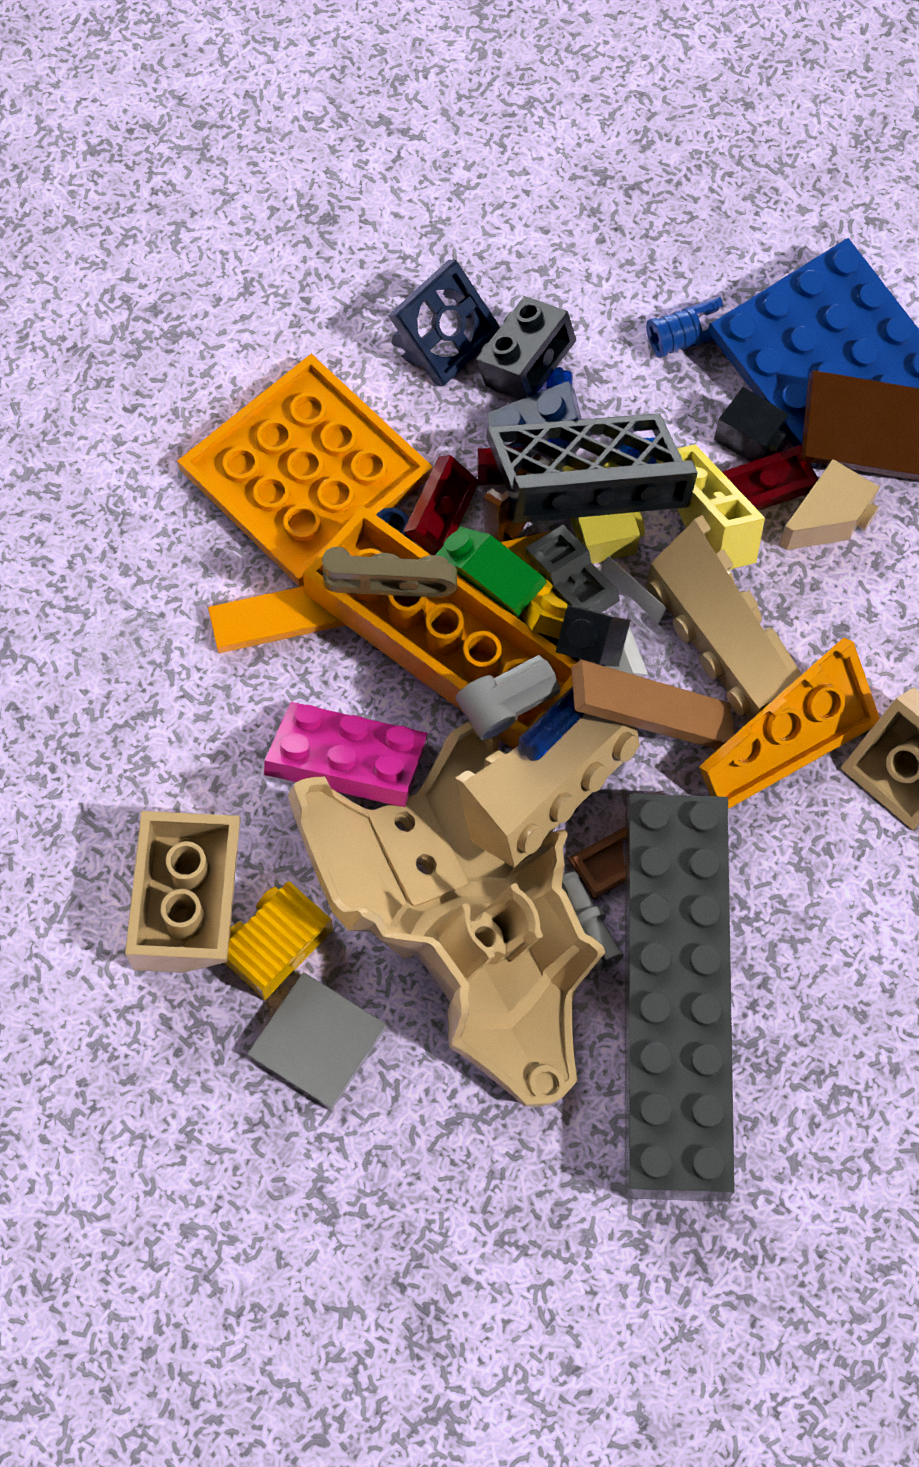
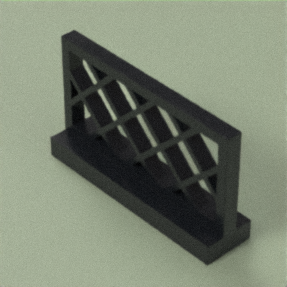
[486,413,698,524]

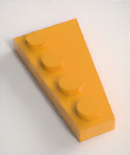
[699,637,880,809]

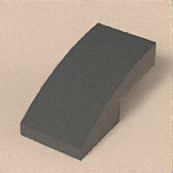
[525,525,620,612]

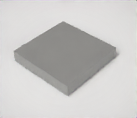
[247,972,387,1111]

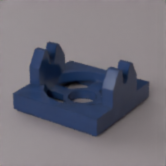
[388,259,500,386]

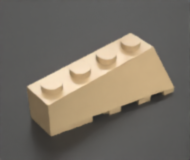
[646,515,802,720]
[455,702,640,868]

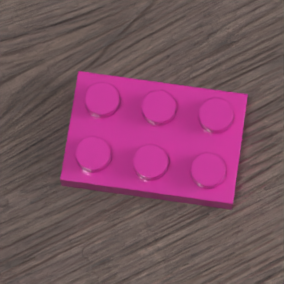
[264,702,428,807]

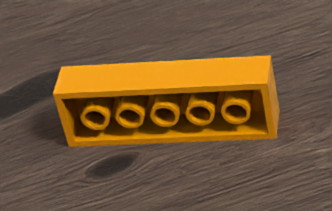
[303,505,578,749]

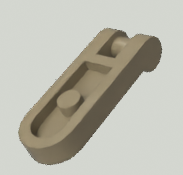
[322,546,457,597]

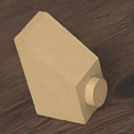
[779,459,880,550]

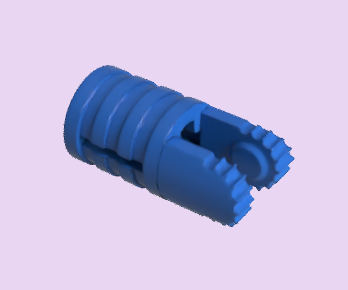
[646,297,724,358]

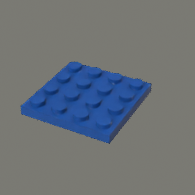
[707,238,919,468]

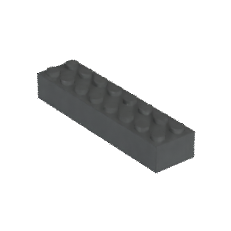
[625,794,735,1202]

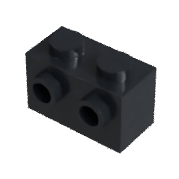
[476,296,577,400]

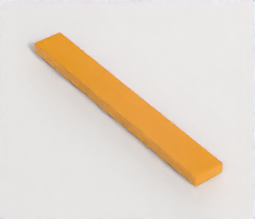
[208,531,551,654]

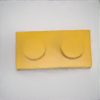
[520,578,567,639]

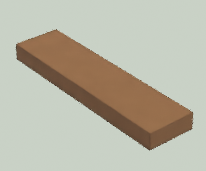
[571,660,734,750]

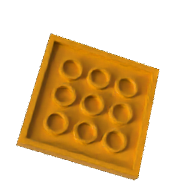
[177,353,433,587]

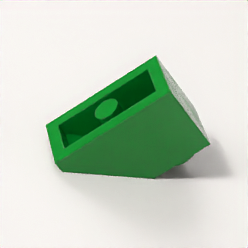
[436,526,547,616]

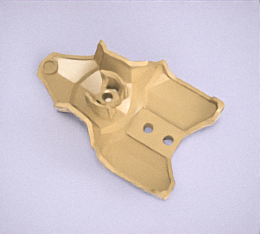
[288,722,605,1107]

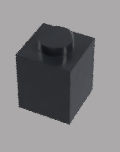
[714,387,788,462]
[555,605,631,667]

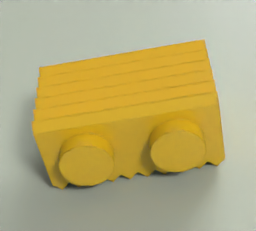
[225,881,334,1001]

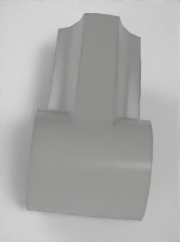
[455,655,561,740]

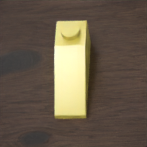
[656,444,765,570]

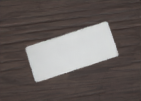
[600,556,666,628]

